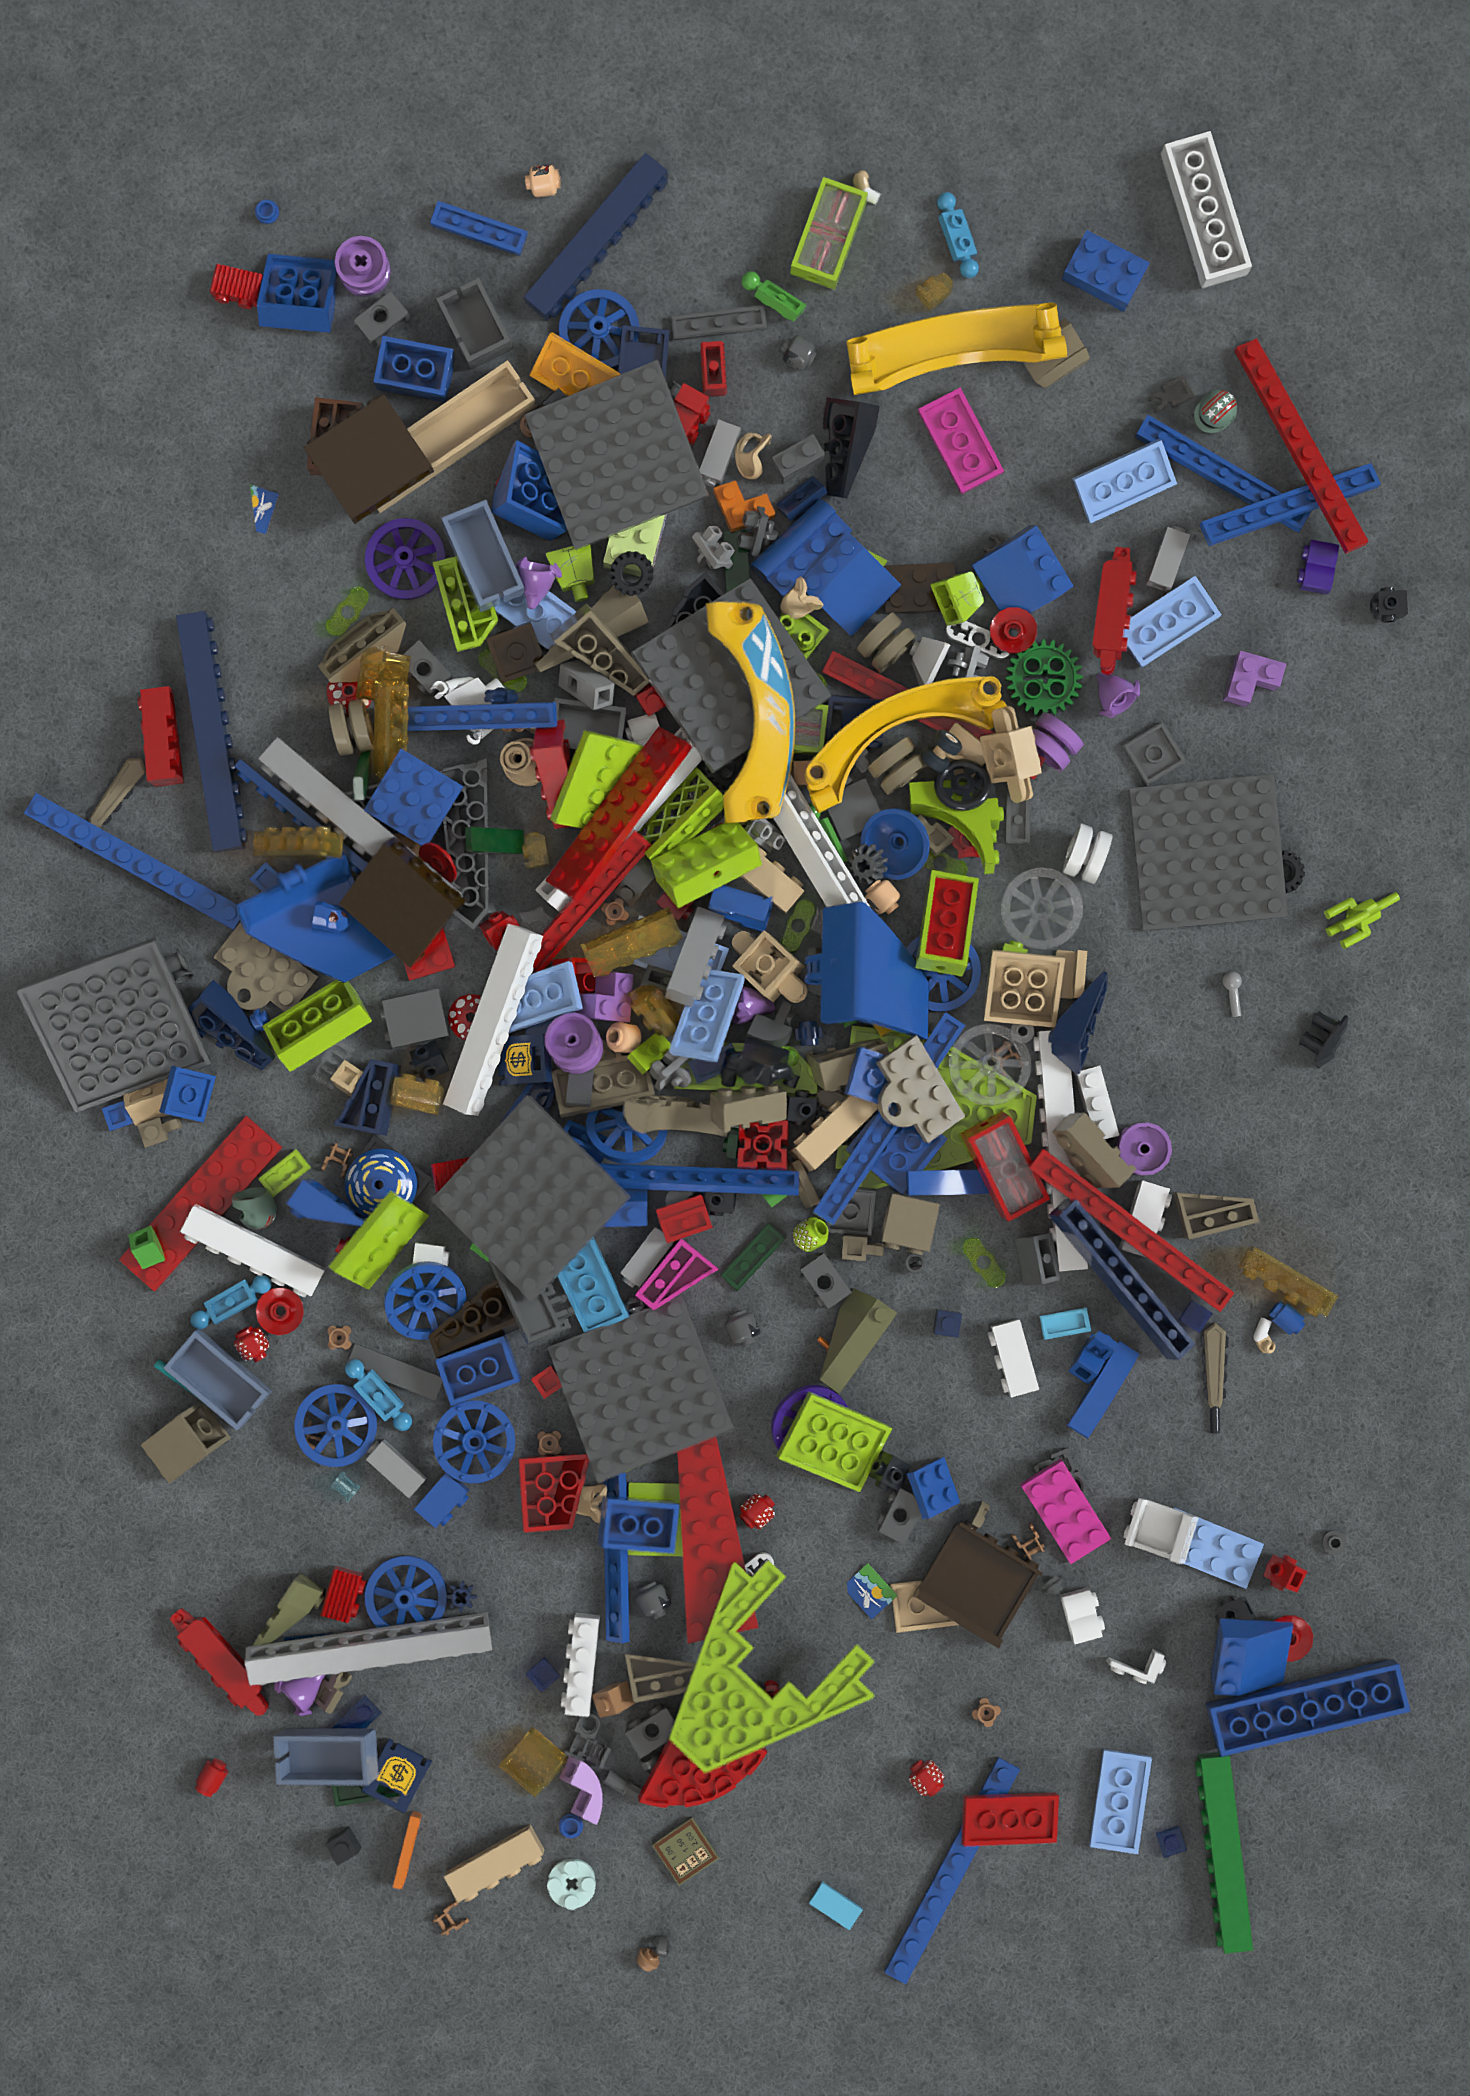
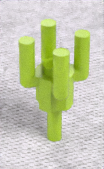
[1324,892,1400,949]

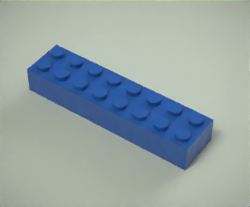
[1206,1659,1411,1756]

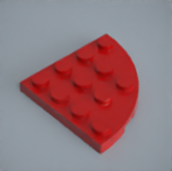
[638,1739,767,1808]

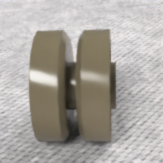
[856,612,917,674]
[328,698,374,757]
[867,737,927,795]

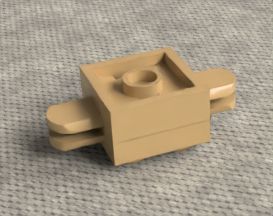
[980,706,1042,803]
[732,930,808,1003]

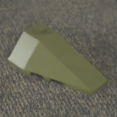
[819,1288,897,1394]
[253,1573,325,1646]

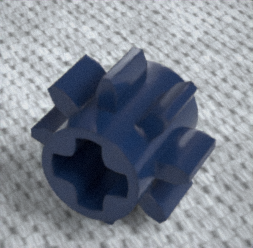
[794,1021,823,1046]
[446,1580,477,1612]

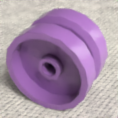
[335,236,391,297]
[1032,712,1084,772]
[545,1013,603,1074]
[1115,1122,1172,1175]

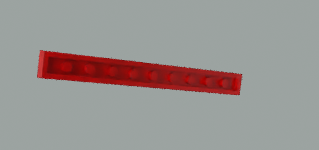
[1234,339,1369,554]
[822,651,1046,780]
[1028,1148,1234,1312]

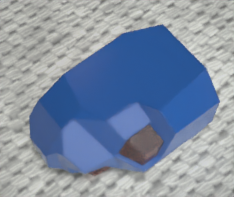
[312,901,352,933]

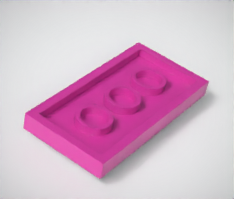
[918,388,1004,495]
[1020,1458,1111,1564]

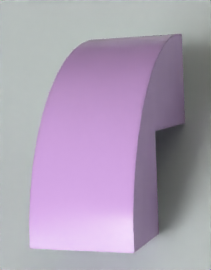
[559,1756,602,1825]

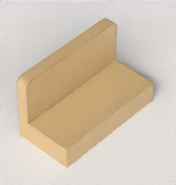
[1056,950,1087,999]
[123,1079,168,1126]

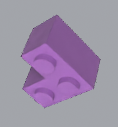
[1223,651,1286,707]
[576,972,634,1022]

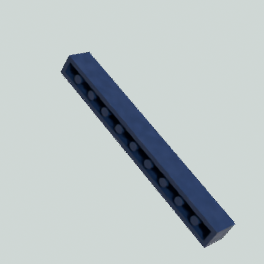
[176,611,248,853]

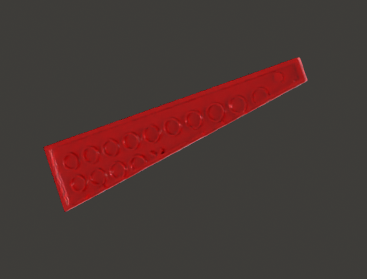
[677,1437,758,1644]

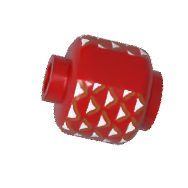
[233,1325,269,1363]
[739,1493,775,1530]
[909,1759,944,1797]

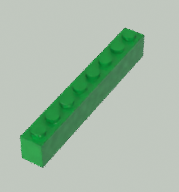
[1194,1752,1253,1954]

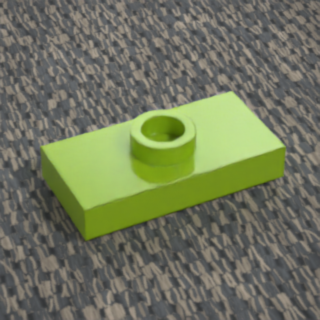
[627,1030,671,1075]
[258,1149,312,1198]

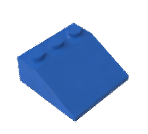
[257,254,338,333]
[491,440,567,541]
[971,525,1074,613]
[803,531,902,637]
[287,1179,368,1226]
[1211,1619,1293,1696]

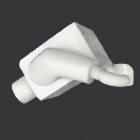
[430,677,504,745]

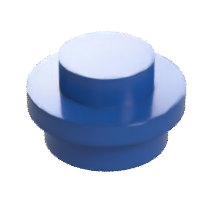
[255,200,279,224]
[250,1008,270,1032]
[559,1813,583,1838]

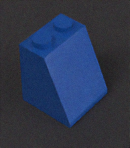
[604,1189,648,1227]

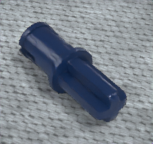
[484,687,518,704]

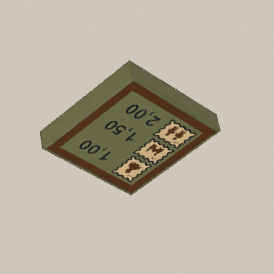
[652,1817,719,1885]

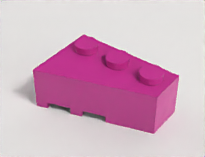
[635,1238,718,1310]

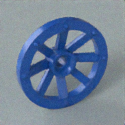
[559,289,640,369]
[906,937,981,1012]
[586,1105,668,1164]
[384,1261,466,1340]
[294,1384,377,1467]
[433,1401,515,1483]
[365,1555,447,1628]

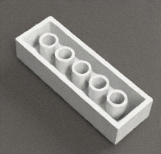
[1161,131,1252,288]

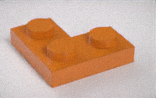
[713,480,775,533]

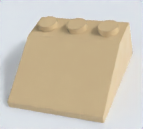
[982,950,1065,1028]

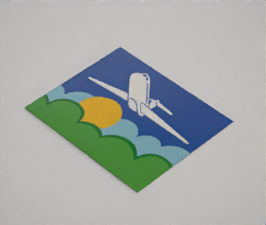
[250,485,279,534]
[847,1563,898,1619]

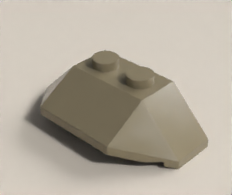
[318,608,406,683]

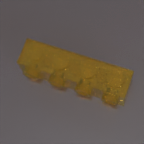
[374,678,409,779]
[253,826,343,859]
[581,907,683,977]
[1238,1246,1338,1318]

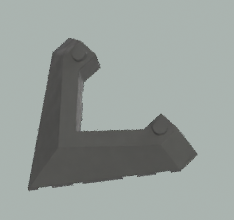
[343,759,489,930]

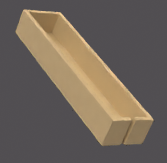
[378,360,537,513]

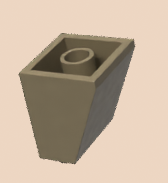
[141,1401,231,1484]

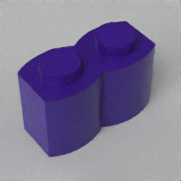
[1297,539,1339,594]

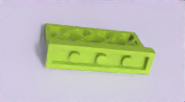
[638,767,724,860]

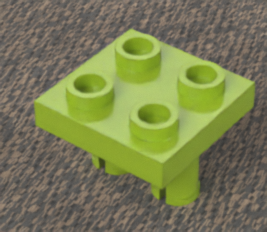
[778,613,829,660]

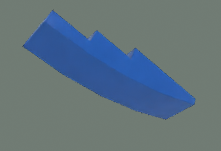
[906,1169,989,1195]
[1067,1341,1139,1439]

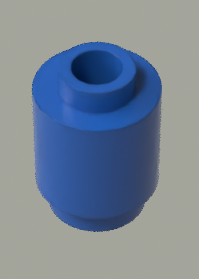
[1268,1300,1305,1335]

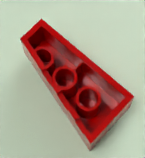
[138,686,184,787]
[530,719,572,829]

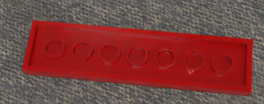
[545,726,693,903]
[119,1116,283,1292]

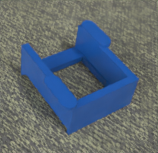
[708,885,773,933]

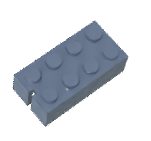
[441,500,524,612]
[163,1330,273,1431]
[273,1728,379,1785]

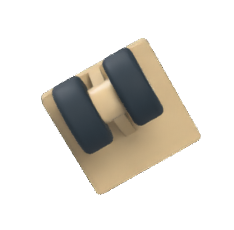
[921,723,985,778]

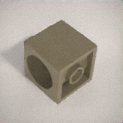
[880,1193,940,1255]

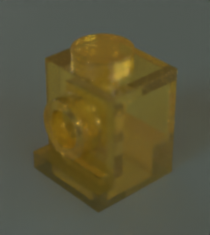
[915,273,953,311]
[522,832,550,869]

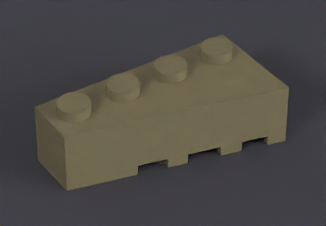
[551,603,650,696]

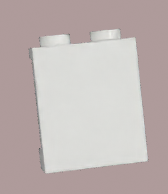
[1124,1498,1199,1564]

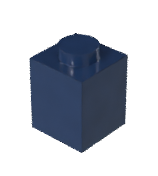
[933,1309,962,1338]

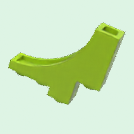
[909,780,1004,874]

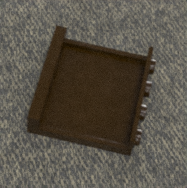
[303,395,434,524]
[339,837,466,968]
[913,1520,1043,1649]

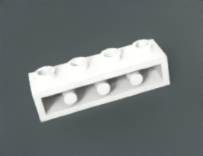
[561,1613,600,1717]

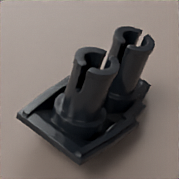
[1299,1011,1349,1068]

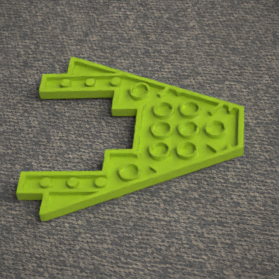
[835,1026,1037,1189]
[669,1560,875,1773]

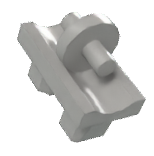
[692,526,735,569]
[947,646,989,679]
[744,819,786,852]
[649,1050,691,1091]

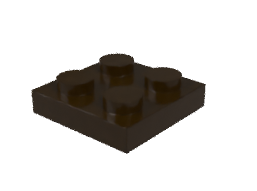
[486,621,543,683]

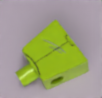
[546,545,595,602]
[930,571,984,626]

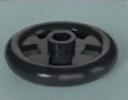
[934,759,991,811]

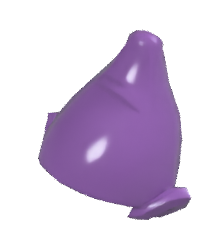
[515,557,562,609]
[1096,673,1140,718]
[732,986,775,1024]
[274,1675,325,1716]

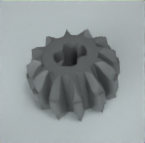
[847,843,888,884]

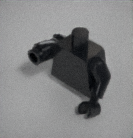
[720,1036,800,1088]

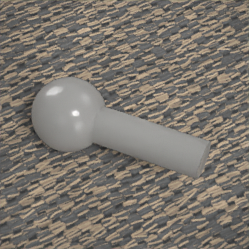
[1222,971,1242,1017]

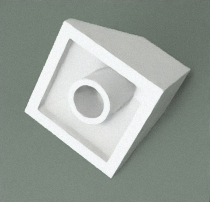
[909,637,950,686]

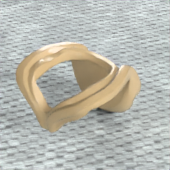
[735,433,772,479]
[780,576,824,620]
[576,1484,607,1523]

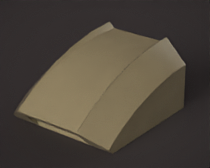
[1023,318,1090,388]

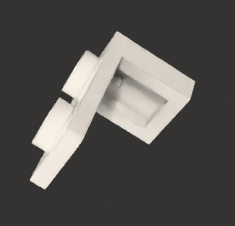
[1106,1649,1166,1684]

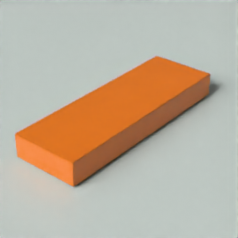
[393,1811,422,1889]

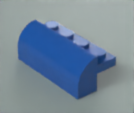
[750,499,852,597]

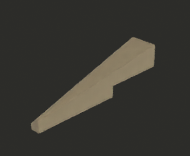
[534,585,649,672]

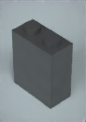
[379,989,450,1049]

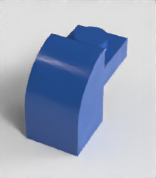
[1068,1331,1119,1384]

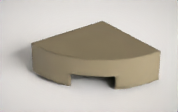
[970,1501,990,1528]

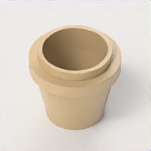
[500,738,541,786]

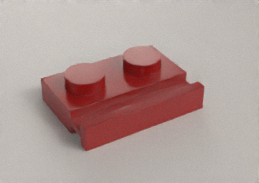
[656,1194,713,1243]

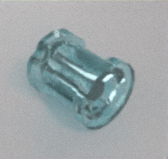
[329,1471,361,1503]

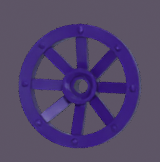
[365,518,446,600]
[771,1385,848,1450]

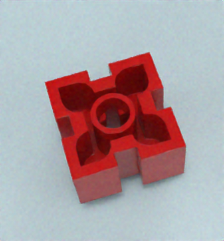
[674,383,711,446]
[738,1121,790,1171]

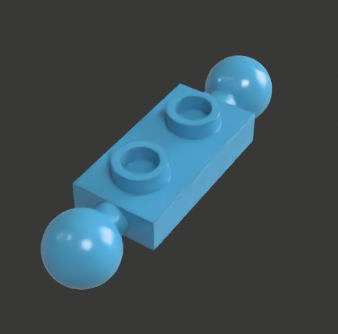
[937,192,979,278]
[190,1275,272,1330]
[345,1359,412,1431]

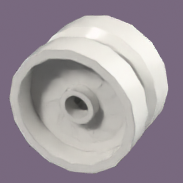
[1062,823,1112,884]

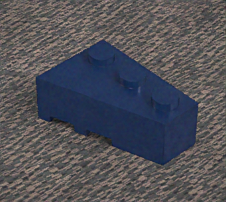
[333,1059,401,1136]

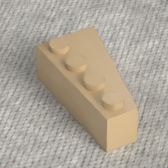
[788,1094,879,1172]

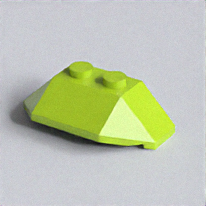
[433,556,498,652]

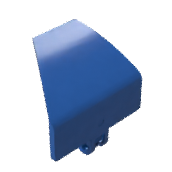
[236,851,396,983]
[804,902,929,1040]

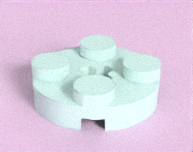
[547,1859,596,1910]

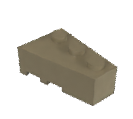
[805,1038,889,1091]
[710,1083,787,1133]
[1052,1113,1136,1188]
[1173,1192,1259,1239]
[625,1654,696,1703]

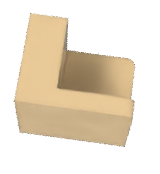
[331,1060,363,1097]

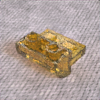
[356,646,411,702]
[628,985,681,1039]
[391,1073,445,1116]
[499,1726,569,1797]

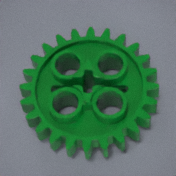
[1005,639,1083,716]

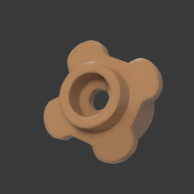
[601,898,629,925]
[327,1326,352,1350]
[537,1431,562,1455]
[972,1698,1001,1727]

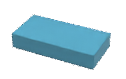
[1039,1307,1091,1340]
[809,1881,863,1930]

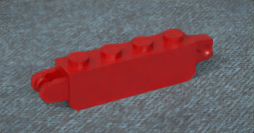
[1092,547,1137,676]
[170,1608,269,1716]

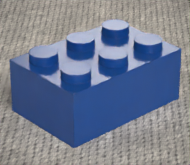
[1062,230,1150,312]
[373,336,456,403]
[435,1334,522,1406]
[598,1496,679,1553]

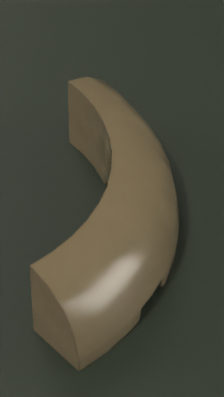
[624,1095,729,1137]

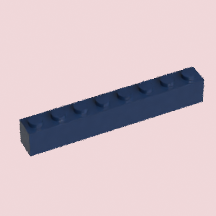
[524,152,668,321]
[1048,1199,1195,1360]

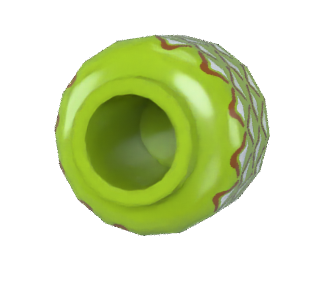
[793,1217,829,1252]

